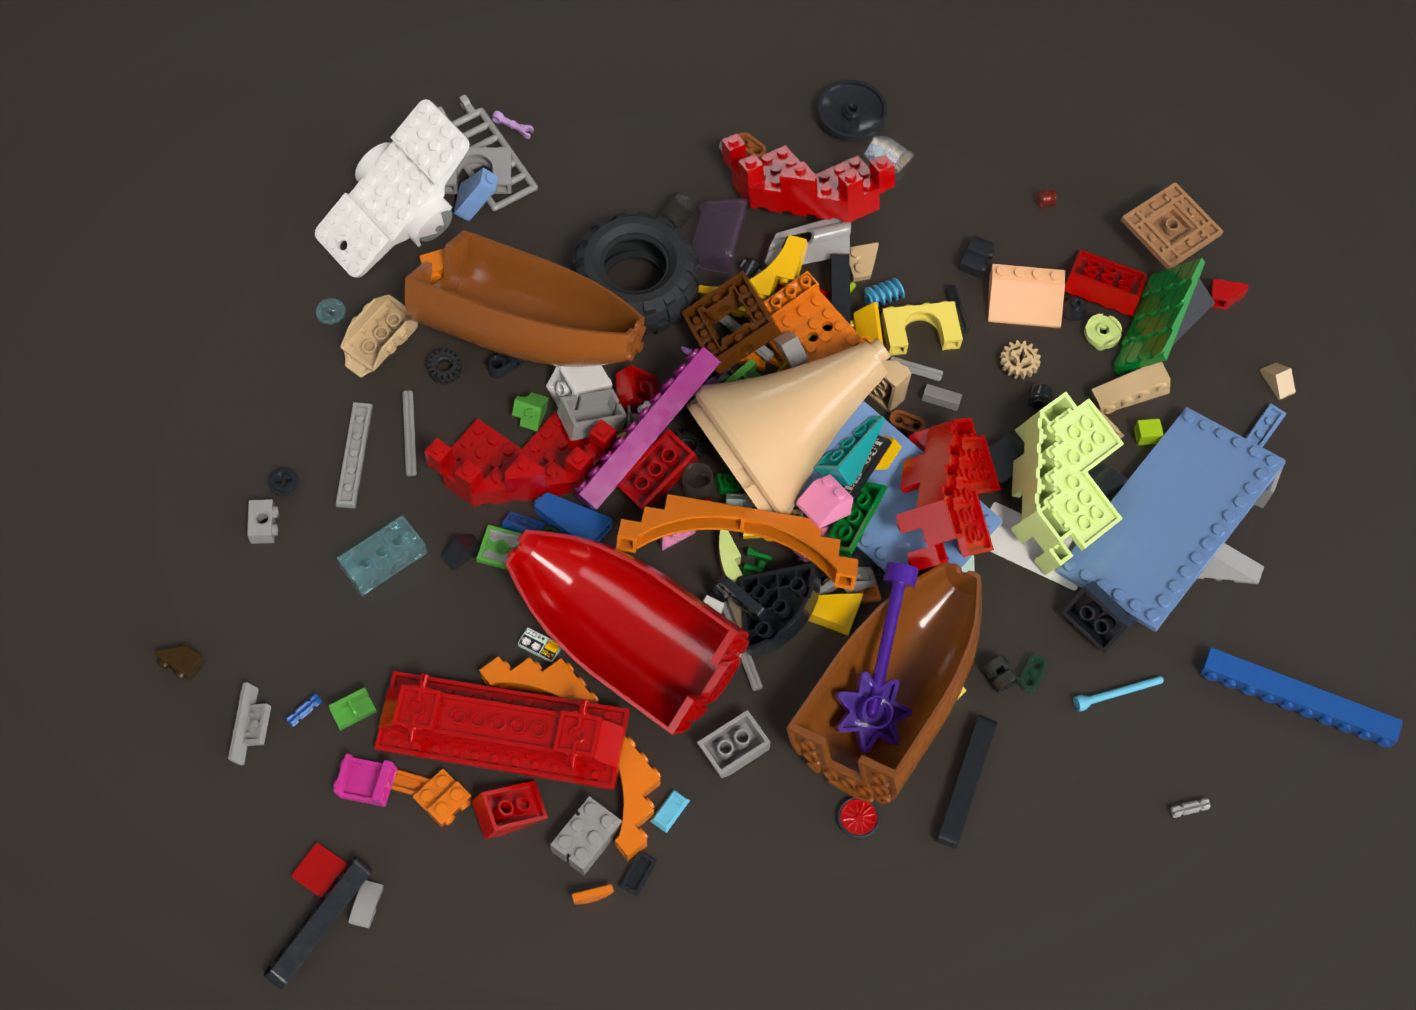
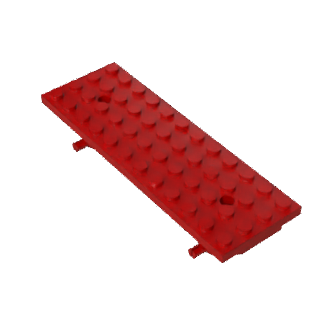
[374,671,630,790]

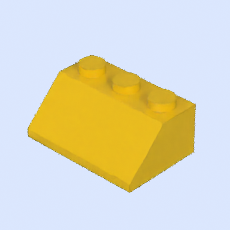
[851,302,883,344]

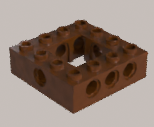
[682,271,782,375]

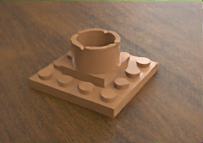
[1121,182,1224,269]

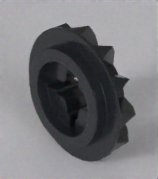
[268,467,300,497]

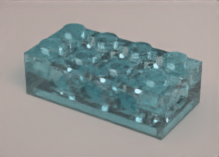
[337,515,427,596]

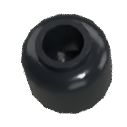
[1028,383,1053,411]

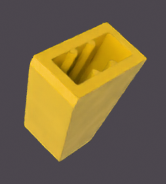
[808,593,863,636]

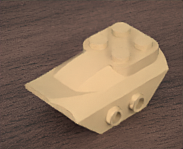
[340,294,418,378]

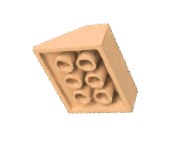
[988,264,1065,328]

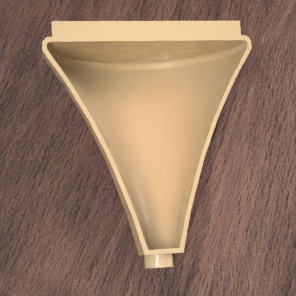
[686,338,890,515]

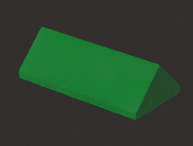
[827,482,888,558]

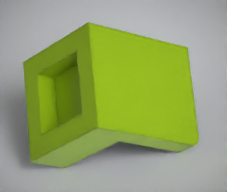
[1134,419,1163,446]

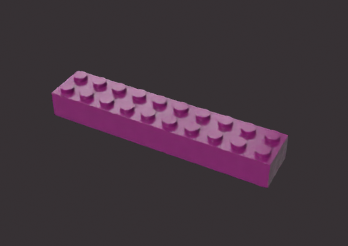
[574,347,720,510]

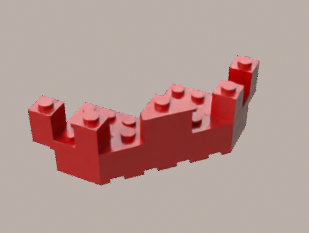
[721,133,895,222]
[424,409,616,507]
[896,418,1001,571]

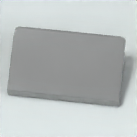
[922,384,962,411]

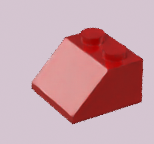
[616,365,659,412]

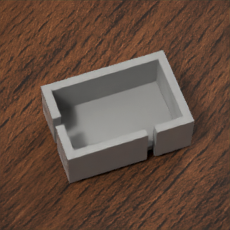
[557,388,627,441]
[550,796,622,876]

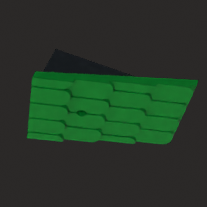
[1113,257,1215,375]

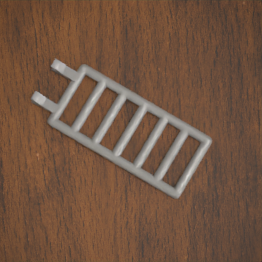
[438,94,538,211]

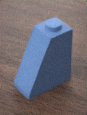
[453,168,498,221]

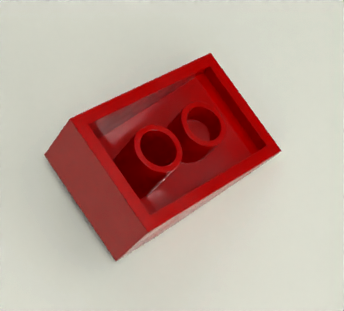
[472,780,548,840]

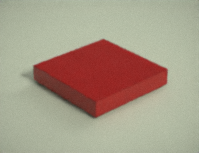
[291,843,347,898]

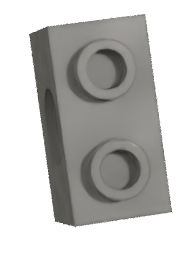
[248,499,279,544]

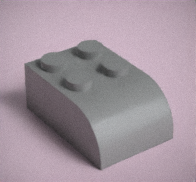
[697,710,771,778]

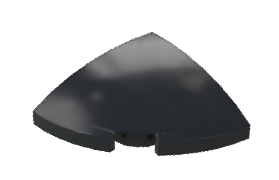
[703,369,735,385]

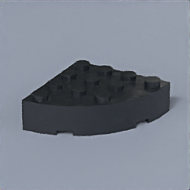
[739,563,821,658]

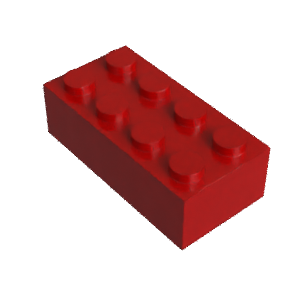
[617,429,699,512]

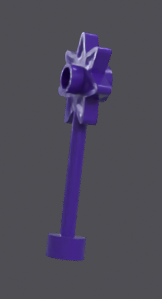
[834,562,919,752]

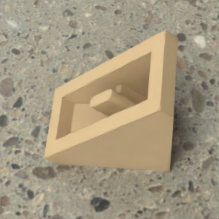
[1260,363,1296,400]

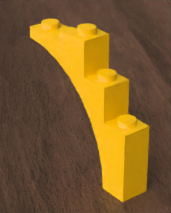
[698,235,808,318]

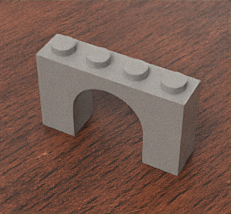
[444,147,512,194]

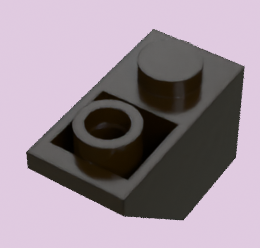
[155,645,205,682]

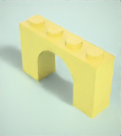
[881,301,963,356]

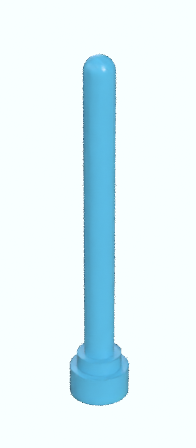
[1073,676,1164,712]

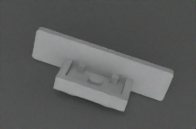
[228,682,271,765]

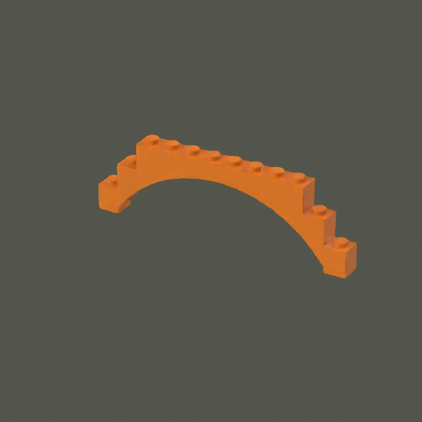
[616,494,858,590]
[479,656,661,861]

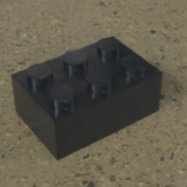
[1061,580,1136,654]

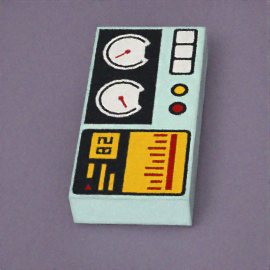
[518,627,562,664]

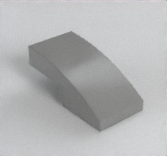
[349,881,383,928]

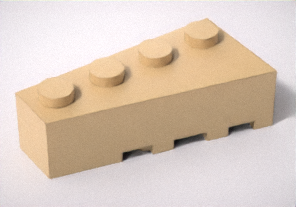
[1091,362,1170,414]

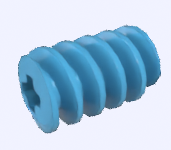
[864,278,905,307]

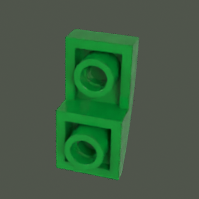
[714,473,744,494]

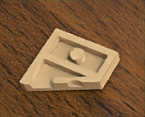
[849,242,879,282]

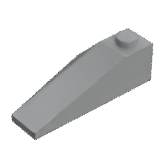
[1197,543,1264,584]

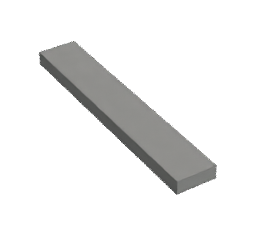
[336,402,373,509]

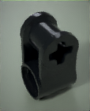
[489,353,525,379]

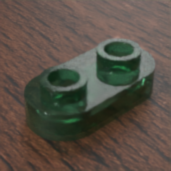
[1019,655,1047,693]

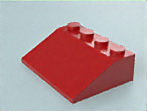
[1064,249,1148,316]

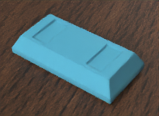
[650,789,690,833]

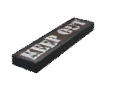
[842,435,892,504]

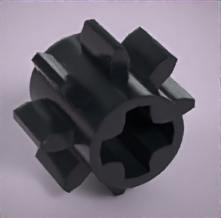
[740,257,763,279]

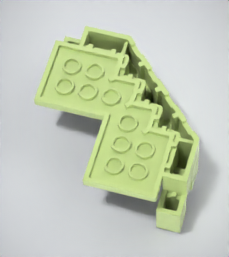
[1011,392,1124,575]

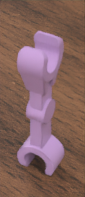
[492,111,534,139]

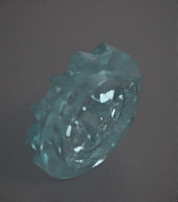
[316,298,346,326]

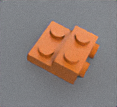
[413,769,471,827]

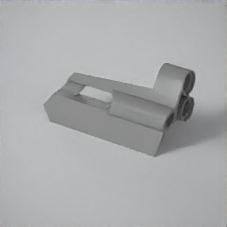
[764,218,851,266]

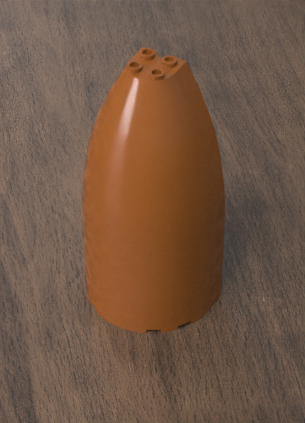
[405,230,646,367]
[787,562,982,804]

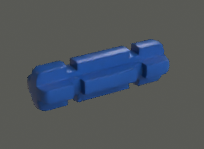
[286,693,322,727]

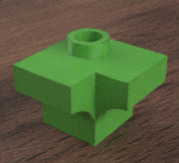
[512,392,549,431]

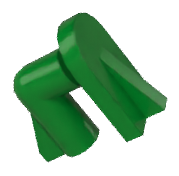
[742,547,772,576]

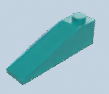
[813,416,885,486]

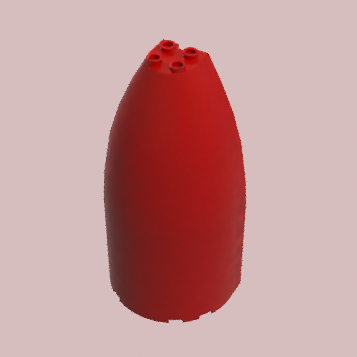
[505,530,749,735]

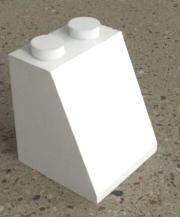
[546,365,613,410]

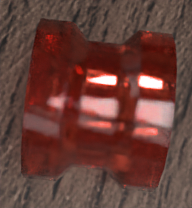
[1038,189,1057,208]

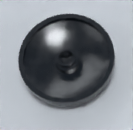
[817,80,888,141]

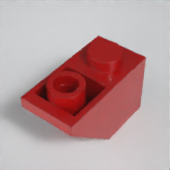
[1208,279,1249,309]

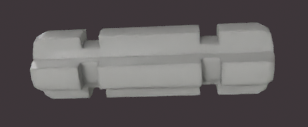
[1170,798,1211,818]

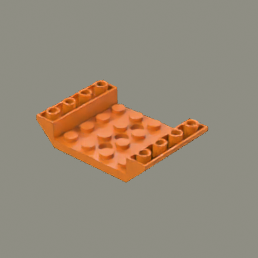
[764,271,871,368]

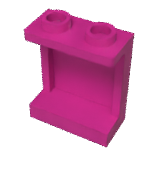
[333,754,398,807]

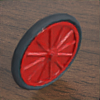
[837,797,880,839]

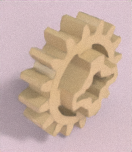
[1000,340,1041,379]

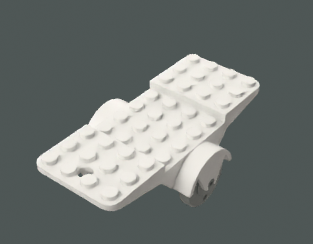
[315,99,469,278]

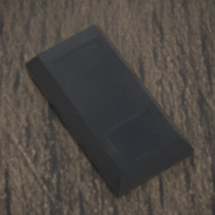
[619,851,658,897]

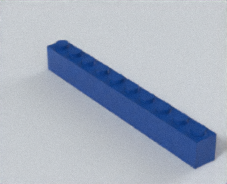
[1199,647,1403,748]

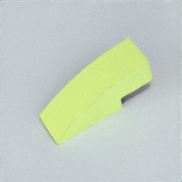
[719,530,743,585]

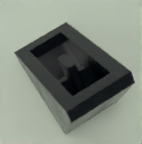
[441,534,481,571]

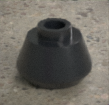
[1062,297,1087,321]

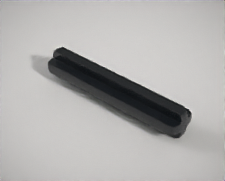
[946,284,970,334]

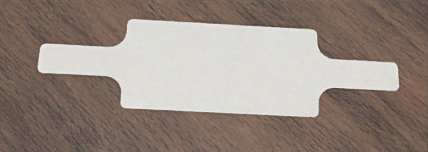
[990,502,1078,590]

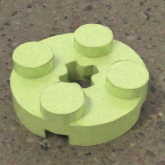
[1084,314,1122,350]

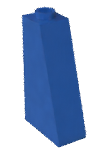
[534,492,612,542]

